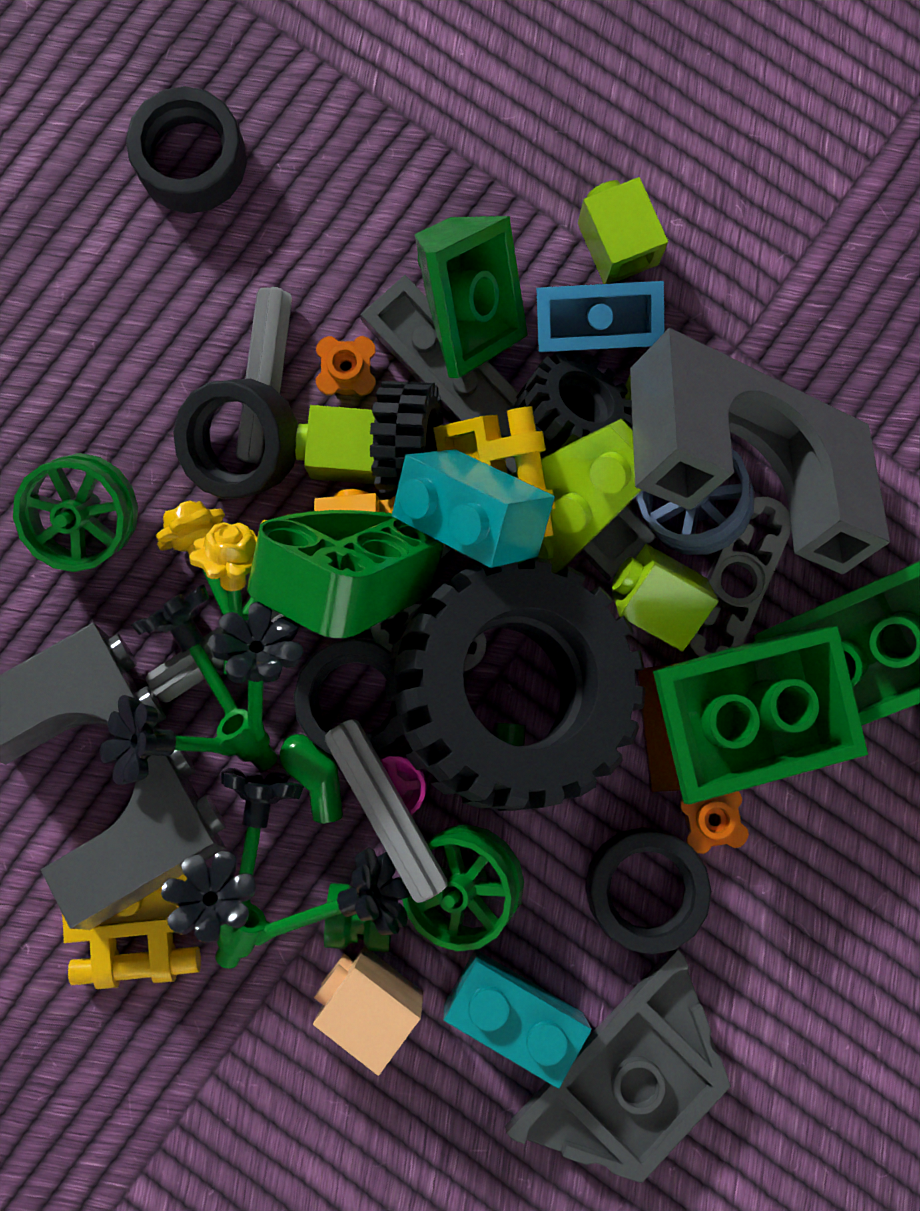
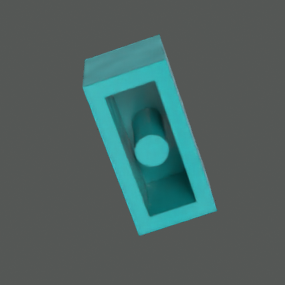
[391,449,555,568]
[443,949,592,1089]

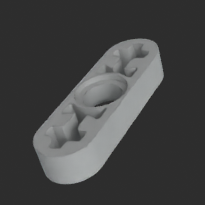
[685,497,791,659]

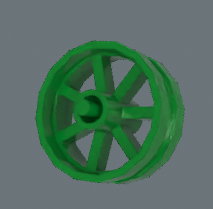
[13,453,139,572]
[402,824,524,951]

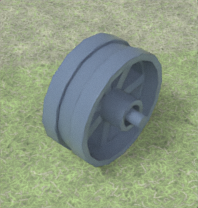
[637,449,755,555]

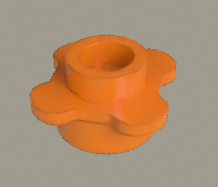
[316,336,376,396]
[680,791,749,854]

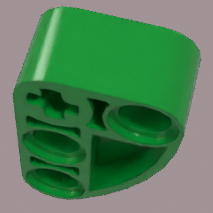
[247,510,444,638]

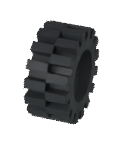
[514,351,633,458]
[370,381,443,495]

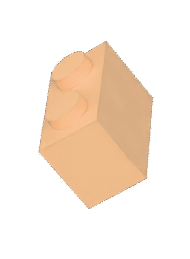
[313,946,424,1076]

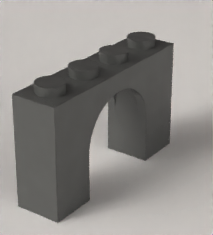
[630,328,890,575]
[0,623,226,930]

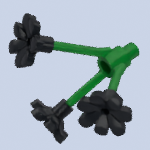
[100,584,303,785]
[161,768,410,969]

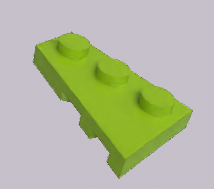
[509,419,642,573]

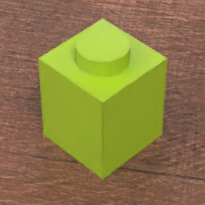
[577,177,668,284]
[295,405,376,484]
[612,543,719,652]

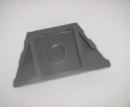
[505,949,731,1183]

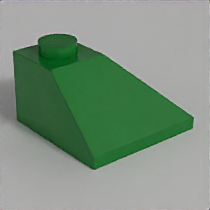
[414,216,528,378]

